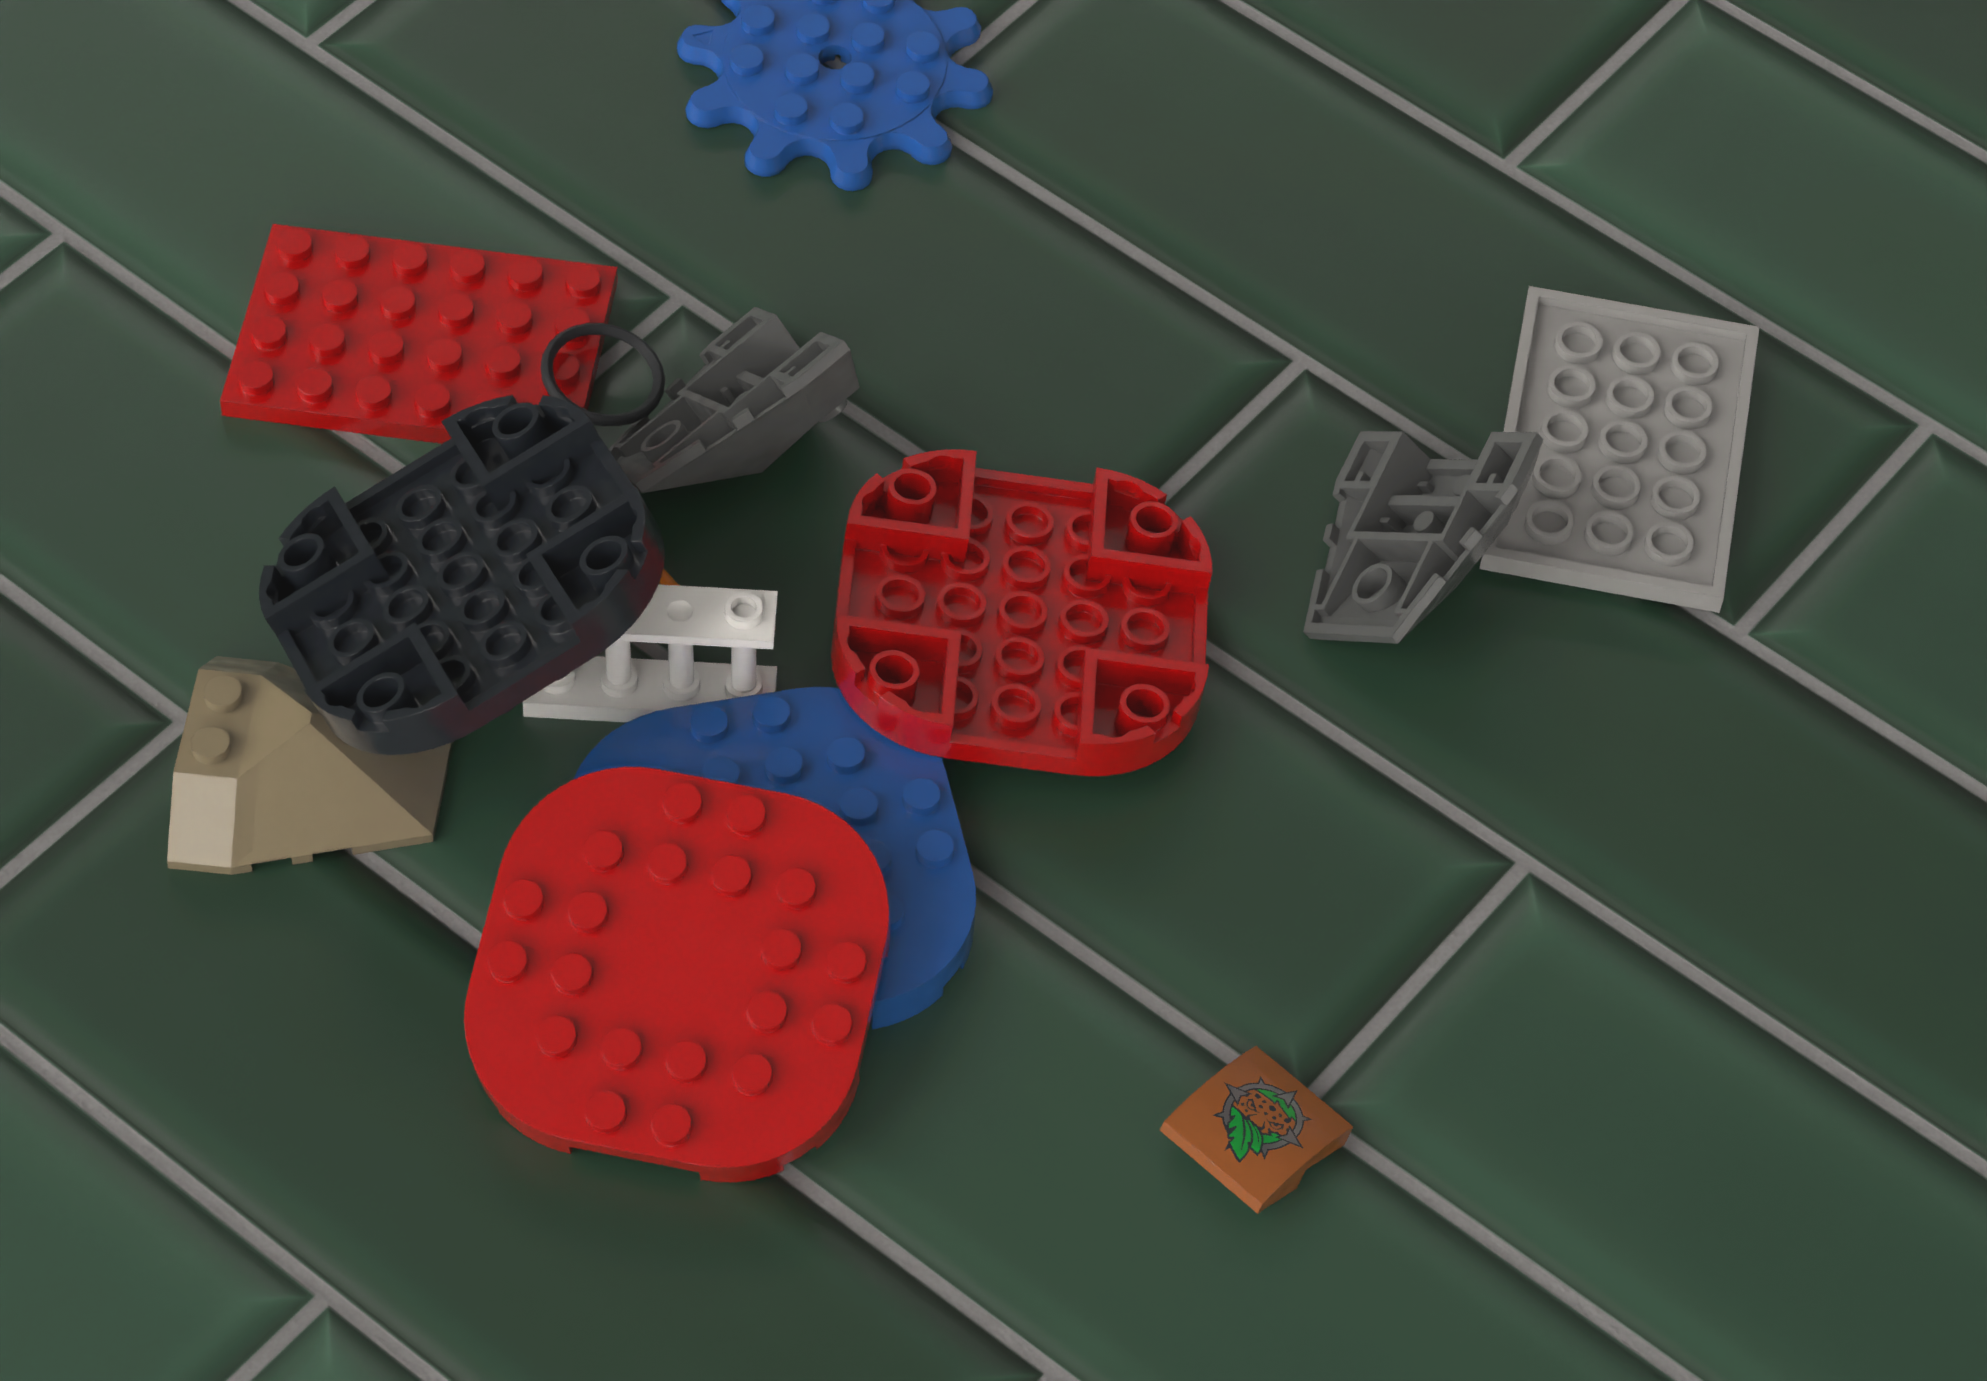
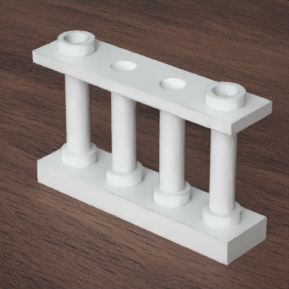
[523,584,778,722]

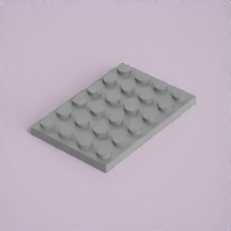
[1479,286,1760,613]

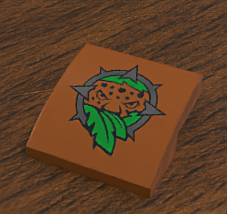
[1160,1046,1353,1214]

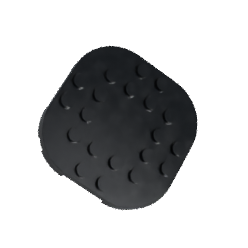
[259,395,665,755]

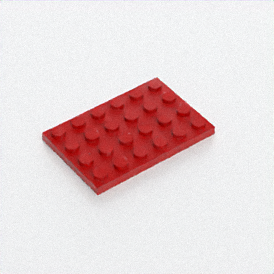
[220,224,618,444]

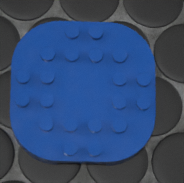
[573,687,976,1030]

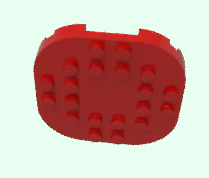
[831,449,1213,776]
[464,767,891,1182]

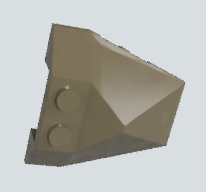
[167,656,454,875]

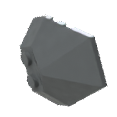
[609,307,860,493]
[1303,431,1544,644]

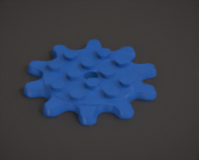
[677,0,993,191]

